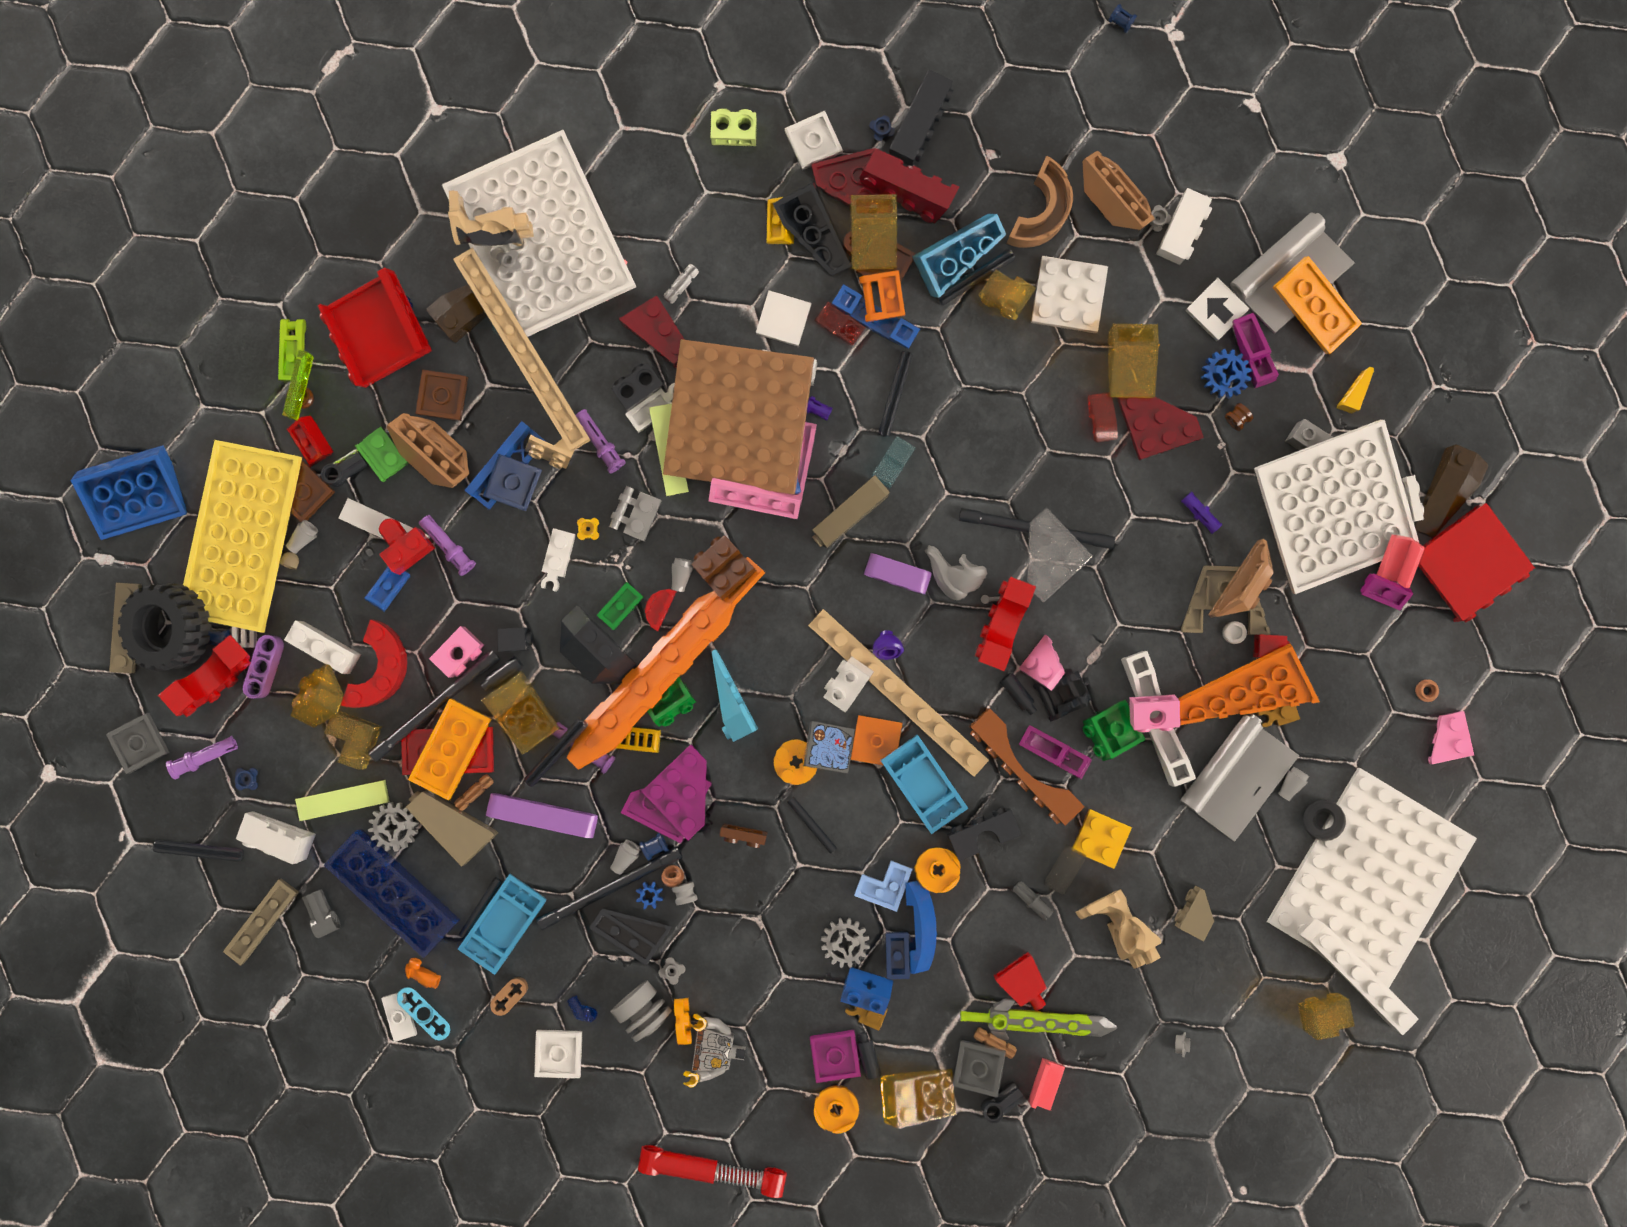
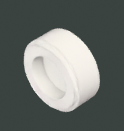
[1222,621,1247,644]

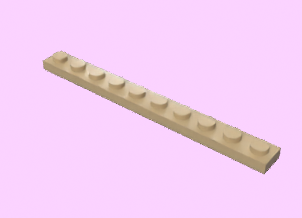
[453,247,590,452]
[808,609,989,777]

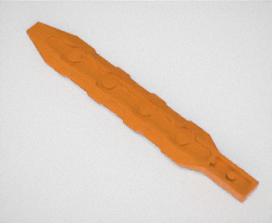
[567,557,765,770]

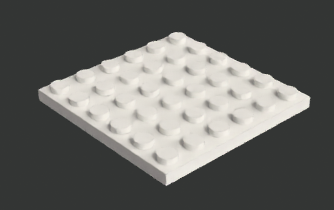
[1254,420,1419,594]

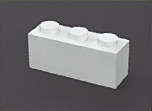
[1156,188,1212,265]
[284,620,361,674]

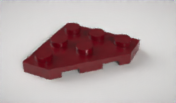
[811,148,892,219]
[1117,389,1204,460]

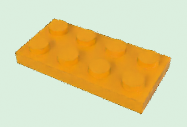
[1272,256,1362,354]
[408,698,491,800]

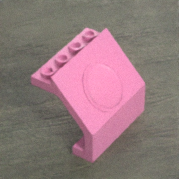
[709,422,817,519]

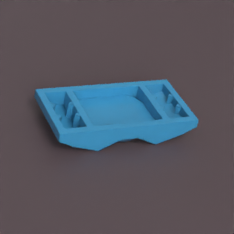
[880,735,968,834]
[458,874,547,975]

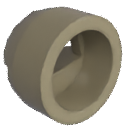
[279,552,299,570]

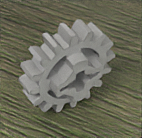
[368,802,419,852]
[821,917,870,968]

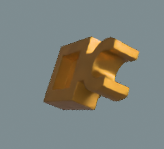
[1256,705,1300,727]
[845,1007,888,1031]

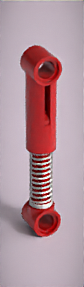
[638,1145,787,1198]

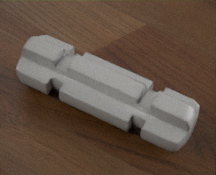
[664,264,699,303]

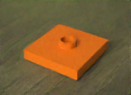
[851,715,902,765]

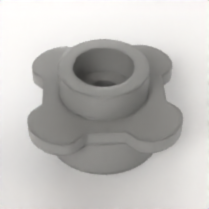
[1150,205,1171,232]
[496,249,521,274]
[658,957,685,985]
[1175,1032,1190,1057]

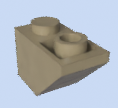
[1175,885,1214,941]

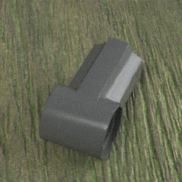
[302,889,340,938]

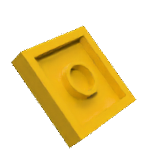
[1072,809,1132,869]

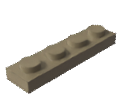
[109,583,142,673]
[223,878,299,966]

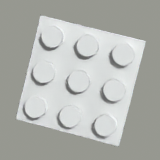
[1031,256,1108,333]

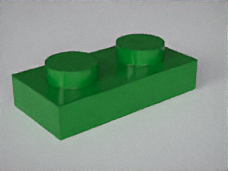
[597,582,644,630]

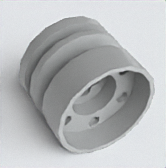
[610,980,672,1042]

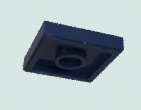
[483,454,542,511]

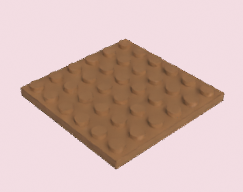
[663,339,814,494]

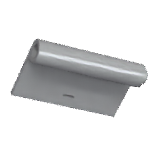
[1230,213,1355,334]
[1180,713,1299,842]

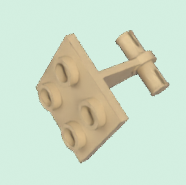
[525,426,583,469]

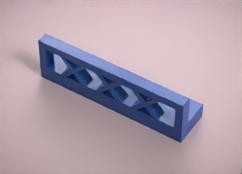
[465,421,546,510]

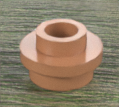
[1415,680,1439,702]
[662,865,684,887]

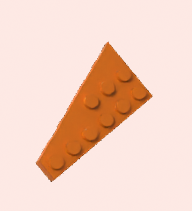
[1178,643,1320,725]

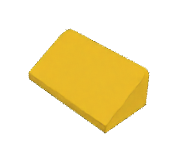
[767,197,794,244]

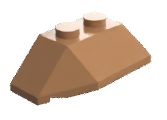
[1083,151,1155,230]
[387,413,469,488]
[1208,539,1273,618]

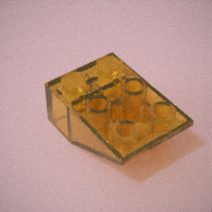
[850,194,897,269]
[1108,324,1159,398]
[482,671,559,755]
[880,1069,956,1129]

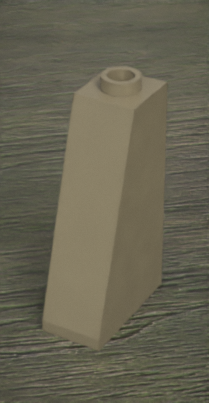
[812,475,890,548]
[406,790,498,867]

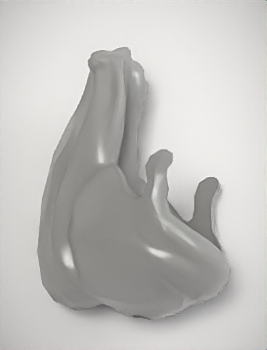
[925,545,987,600]

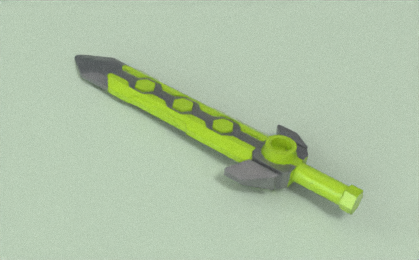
[960,999,1117,1040]

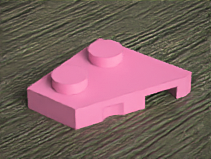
[1019,635,1065,691]
[1428,711,1474,764]

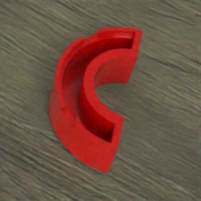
[975,577,1036,671]
[341,619,407,708]
[158,635,251,717]

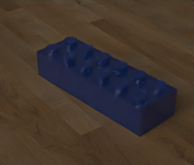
[324,829,460,958]

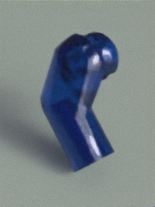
[567,995,598,1022]

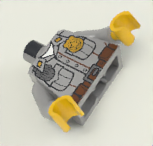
[683,1014,746,1087]

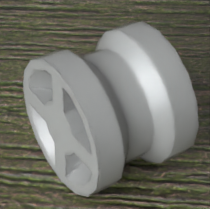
[672,881,698,905]

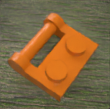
[859,270,905,322]

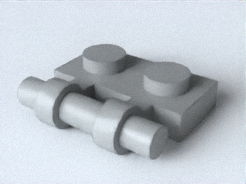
[609,486,661,542]

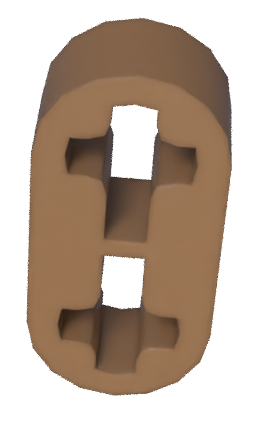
[490,977,528,1016]

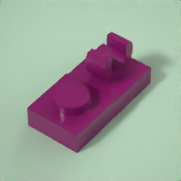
[1360,573,1413,611]

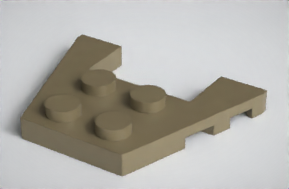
[1181,566,1270,635]

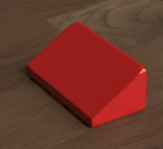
[287,416,333,467]

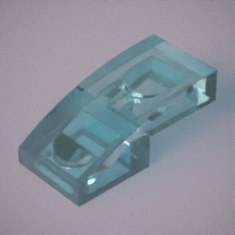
[871,436,916,488]

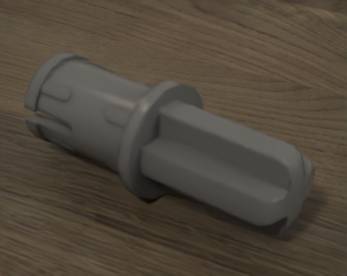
[1013,881,1053,921]

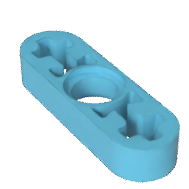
[397,987,450,1040]

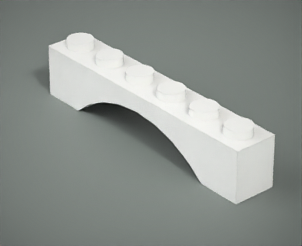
[1121,651,1196,787]
[1300,919,1418,1035]

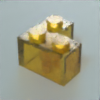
[979,269,1036,320]
[325,711,382,770]
[1298,993,1355,1040]

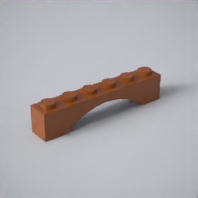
[969,708,1085,826]

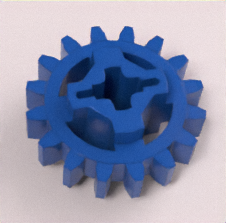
[1201,349,1252,399]

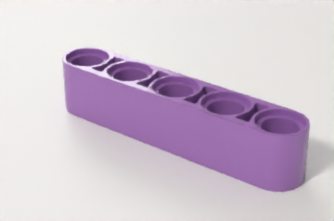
[486,793,598,838]

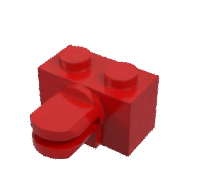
[379,518,435,575]

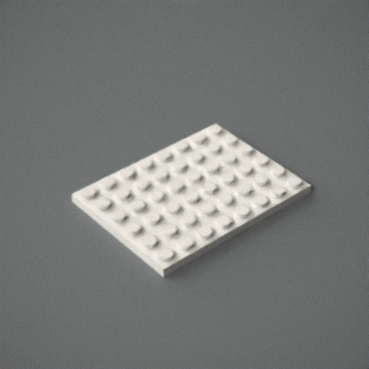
[442,130,636,337]
[1267,768,1477,988]

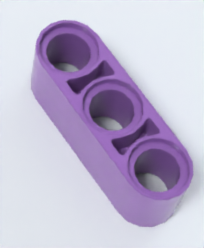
[864,553,932,595]
[243,635,284,698]

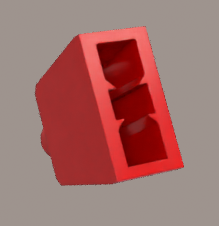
[994,952,1047,1011]

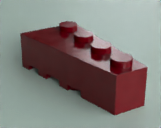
[859,148,959,224]

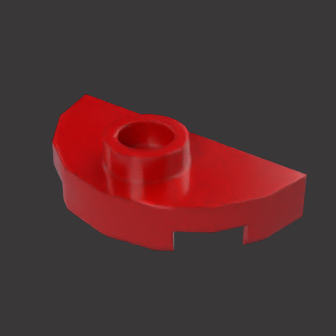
[645,589,677,632]

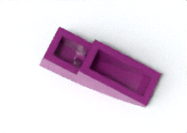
[1232,313,1279,389]
[1019,725,1092,780]

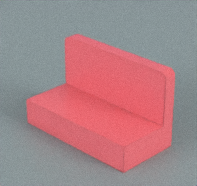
[1377,534,1424,588]
[1028,1058,1065,1110]

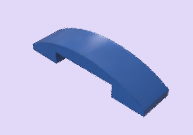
[832,284,920,349]
[905,880,937,974]

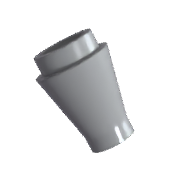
[286,520,318,554]
[671,558,694,592]
[1278,766,1309,801]
[610,840,641,875]

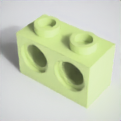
[711,109,757,146]

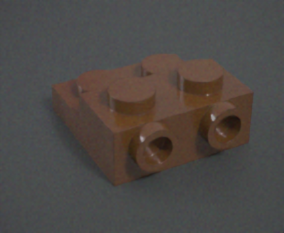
[691,535,756,600]

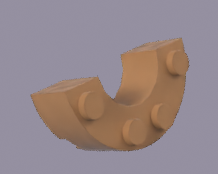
[1006,156,1073,248]

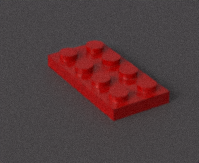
[401,727,494,775]

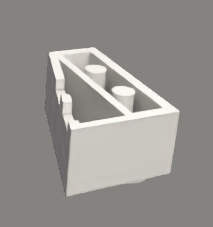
[236,811,316,864]

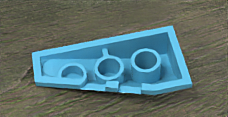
[712,649,758,742]

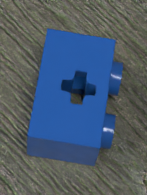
[840,967,893,1015]

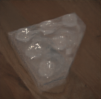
[1027,507,1093,603]

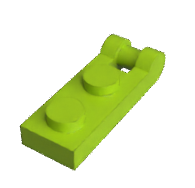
[278,319,306,382]

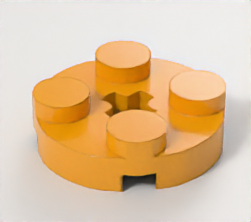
[774,739,817,785]
[914,848,961,893]
[674,998,692,1045]
[814,1085,859,1134]

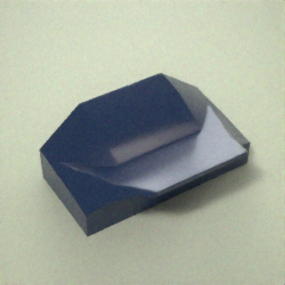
[885,932,916,979]

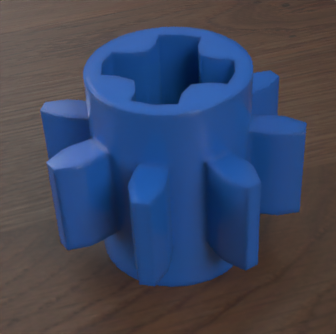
[636,881,664,909]

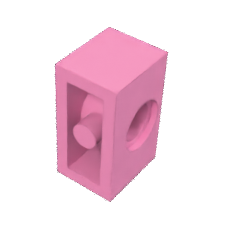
[429,626,484,678]
[1129,694,1180,732]

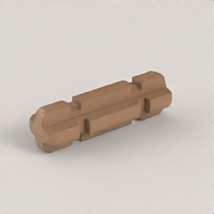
[454,774,494,811]
[974,1027,1017,1059]

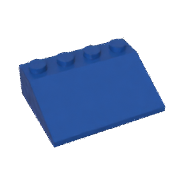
[70,445,187,540]

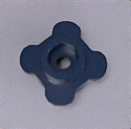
[869,115,895,141]
[235,768,258,790]

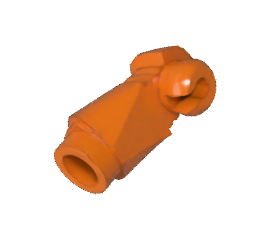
[405,958,441,989]

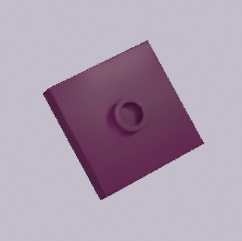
[810,1030,861,1083]

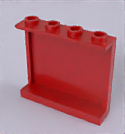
[318,268,432,388]
[1418,503,1535,622]

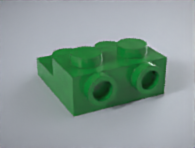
[647,676,696,727]
[1083,700,1146,761]

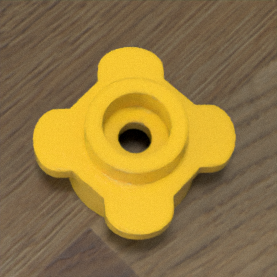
[577,518,599,540]

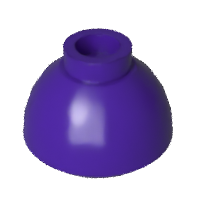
[872,630,904,660]

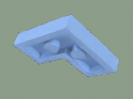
[854,861,912,912]

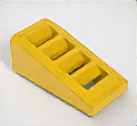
[1337,367,1374,414]
[616,727,661,753]

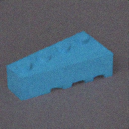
[912,214,1006,298]

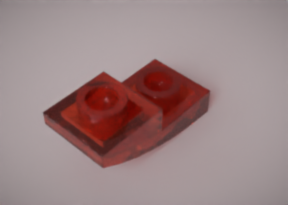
[814,302,865,346]
[1088,392,1118,442]

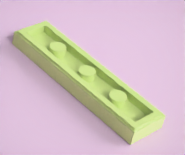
[649,404,689,496]
[295,780,390,821]

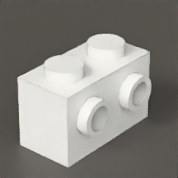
[824,657,874,713]

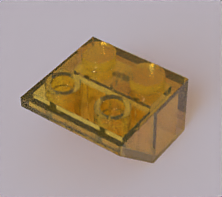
[291,664,344,728]

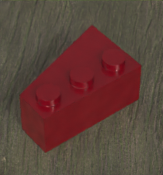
[619,295,685,369]

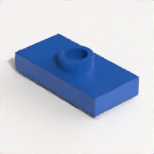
[365,567,410,612]

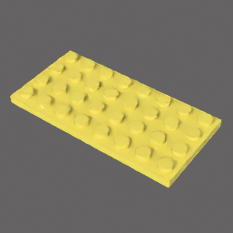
[183,440,302,633]

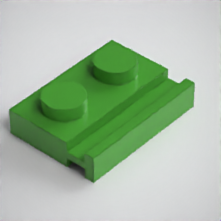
[355,427,409,482]

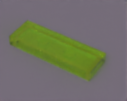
[282,350,314,421]

